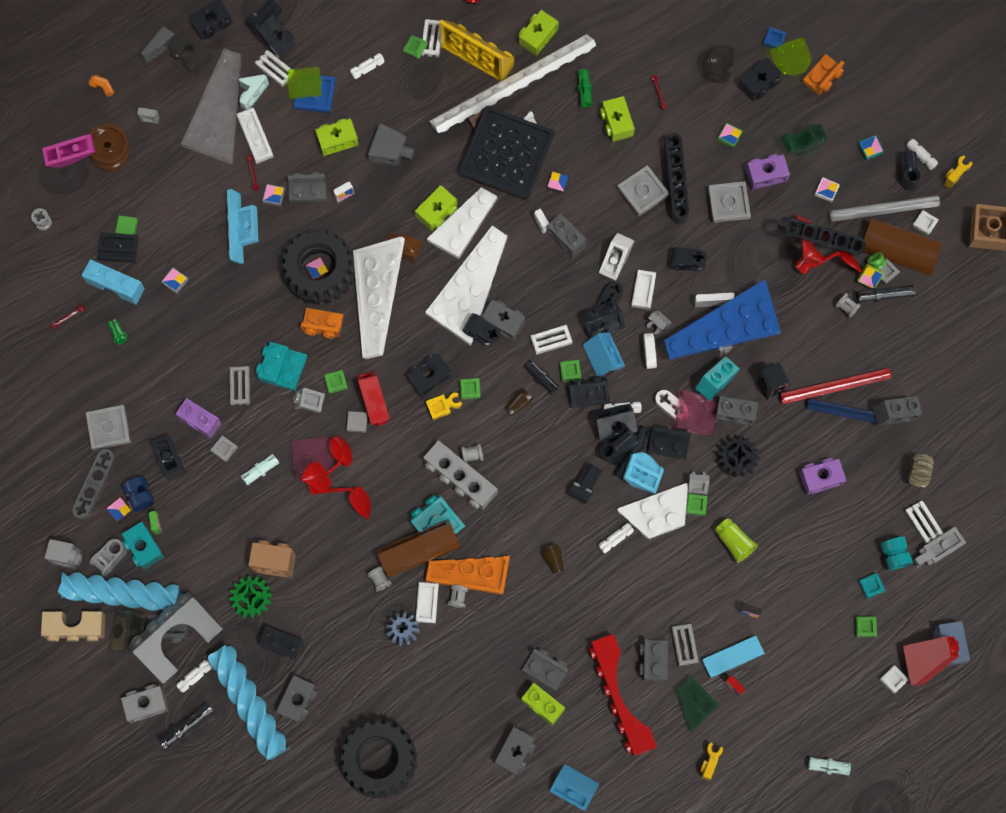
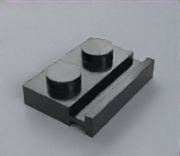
[97,232,139,263]

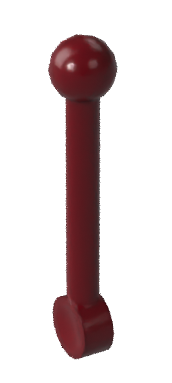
[651,75,667,109]
[246,155,260,191]
[49,305,85,330]

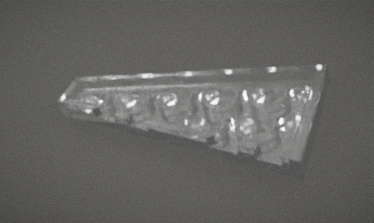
[181,49,242,164]

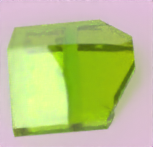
[770,37,812,76]

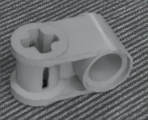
[89,539,127,577]

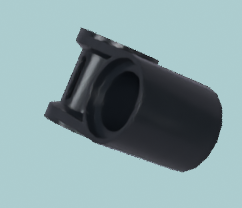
[670,247,707,271]
[462,313,501,346]

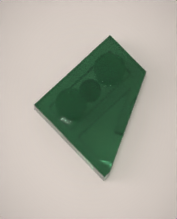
[677,676,719,733]

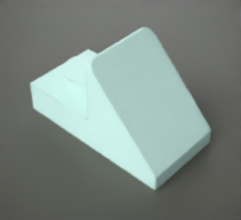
[239,75,269,110]

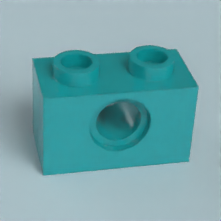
[695,356,740,401]
[122,522,165,570]

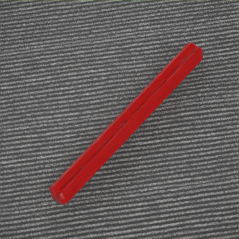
[780,368,892,404]

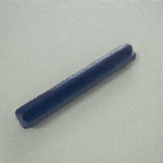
[807,398,878,424]

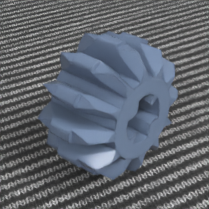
[386,612,420,646]

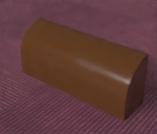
[863,218,943,276]
[377,519,462,578]

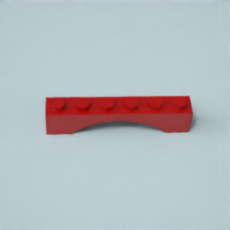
[589,634,657,757]

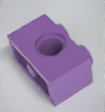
[746,154,790,190]
[176,398,222,439]
[800,458,847,495]

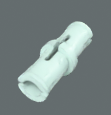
[241,454,279,486]
[808,757,851,776]

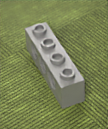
[423,440,498,510]

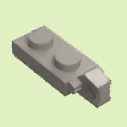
[913,527,966,567]

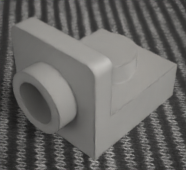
[293,388,325,413]

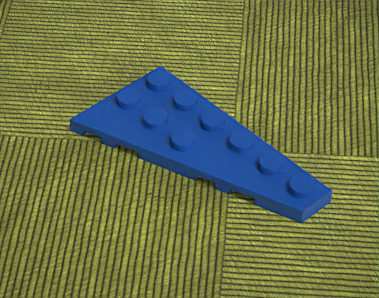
[664,280,781,360]

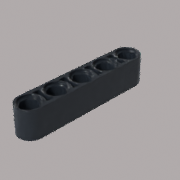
[664,133,689,224]
[777,217,866,254]

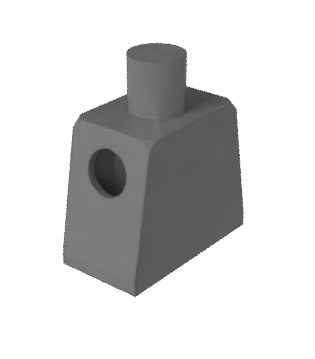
[368,124,415,166]

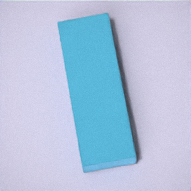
[702,636,765,678]

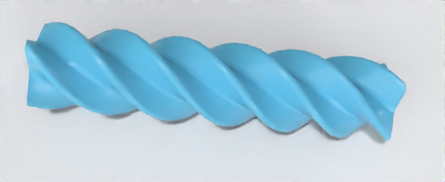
[58,572,182,611]
[208,645,289,760]

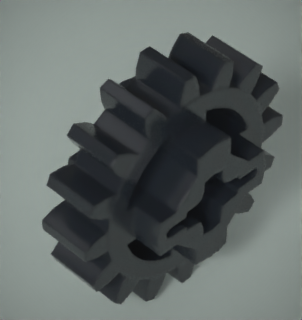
[717,435,760,478]

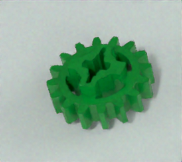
[229,576,273,619]

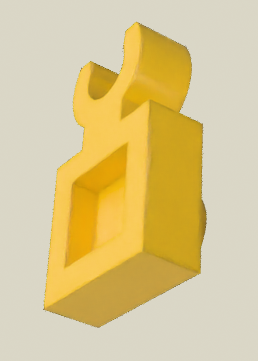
[426,393,462,420]

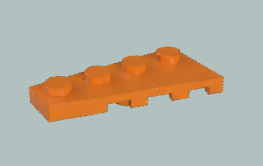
[426,556,510,595]

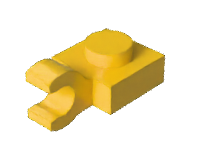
[944,155,973,189]
[700,743,723,780]

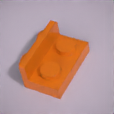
[802,54,844,95]
[301,308,344,339]

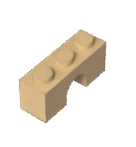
[41,612,106,642]

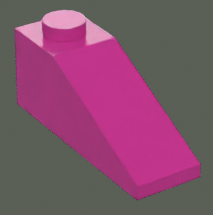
[42,134,95,168]

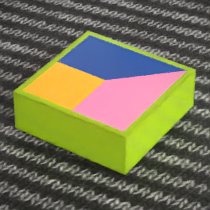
[857,264,884,289]

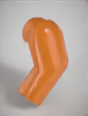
[88,75,114,97]

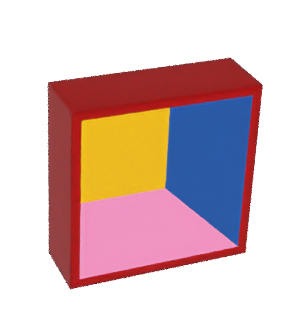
[724,675,745,697]

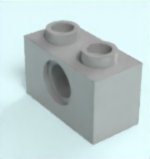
[45,539,82,570]
[121,684,169,723]

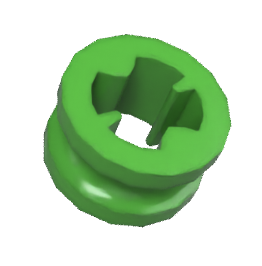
[867,252,887,269]

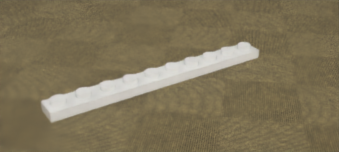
[430,34,596,133]

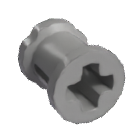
[31,208,52,230]
[836,293,861,318]
[461,443,483,463]
[367,566,392,592]
[448,585,468,608]

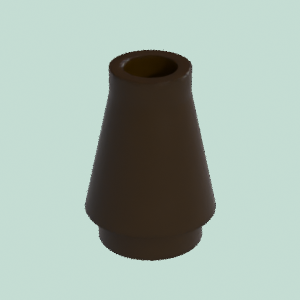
[506,388,534,416]
[543,544,564,574]

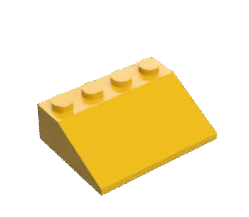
[439,20,514,82]

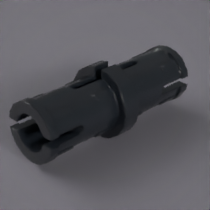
[525,360,560,395]

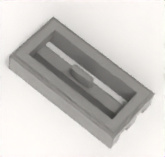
[230,366,250,406]
[671,624,699,666]

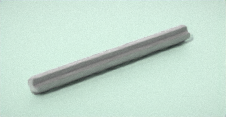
[829,195,940,222]

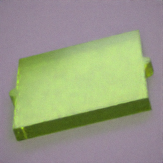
[287,67,323,99]

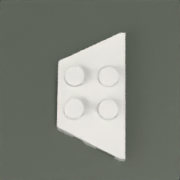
[617,483,688,539]

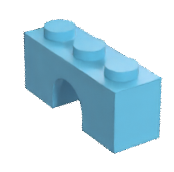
[82,259,145,305]

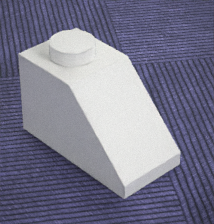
[599,233,634,280]

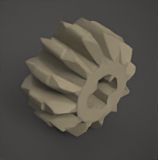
[908,454,934,487]

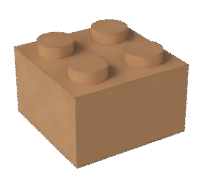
[969,204,1006,251]
[248,541,296,578]

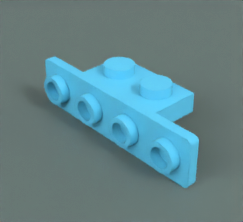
[226,189,259,264]

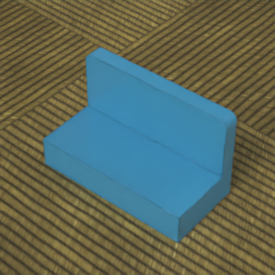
[583,333,625,376]
[550,765,599,811]

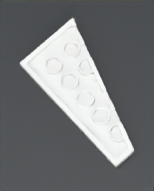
[425,226,507,346]
[353,237,405,359]

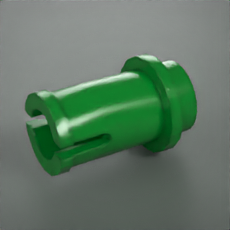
[107,319,128,345]

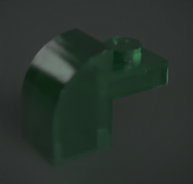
[781,124,828,156]

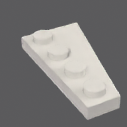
[427,188,497,259]

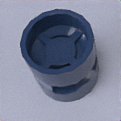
[121,476,155,512]

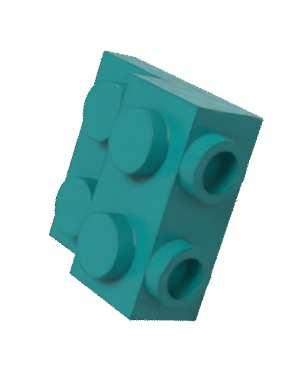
[256,342,308,392]
[409,495,465,534]

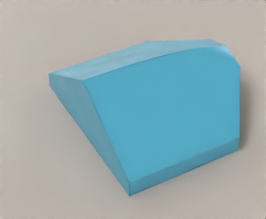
[623,452,664,494]

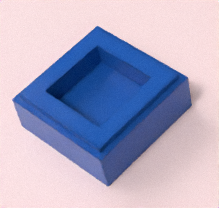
[763,27,787,51]

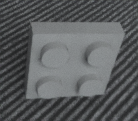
[617,165,669,216]
[708,181,751,223]
[86,405,131,451]

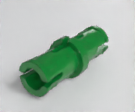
[577,69,592,108]

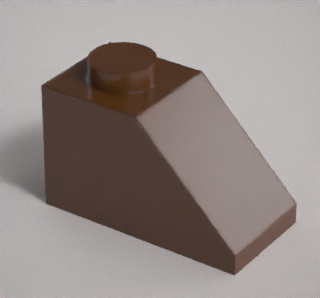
[385,233,423,265]

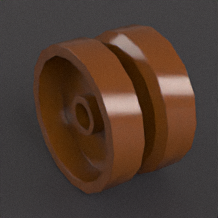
[90,124,130,171]

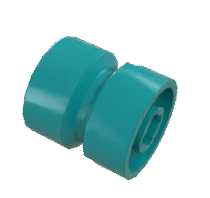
[880,537,913,571]

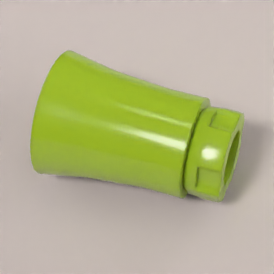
[715,519,758,563]

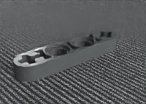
[72,449,116,520]

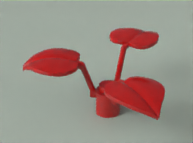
[794,215,862,274]
[301,435,371,520]

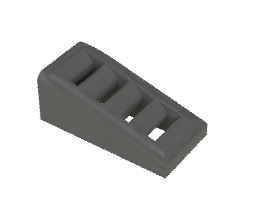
[141,26,177,63]

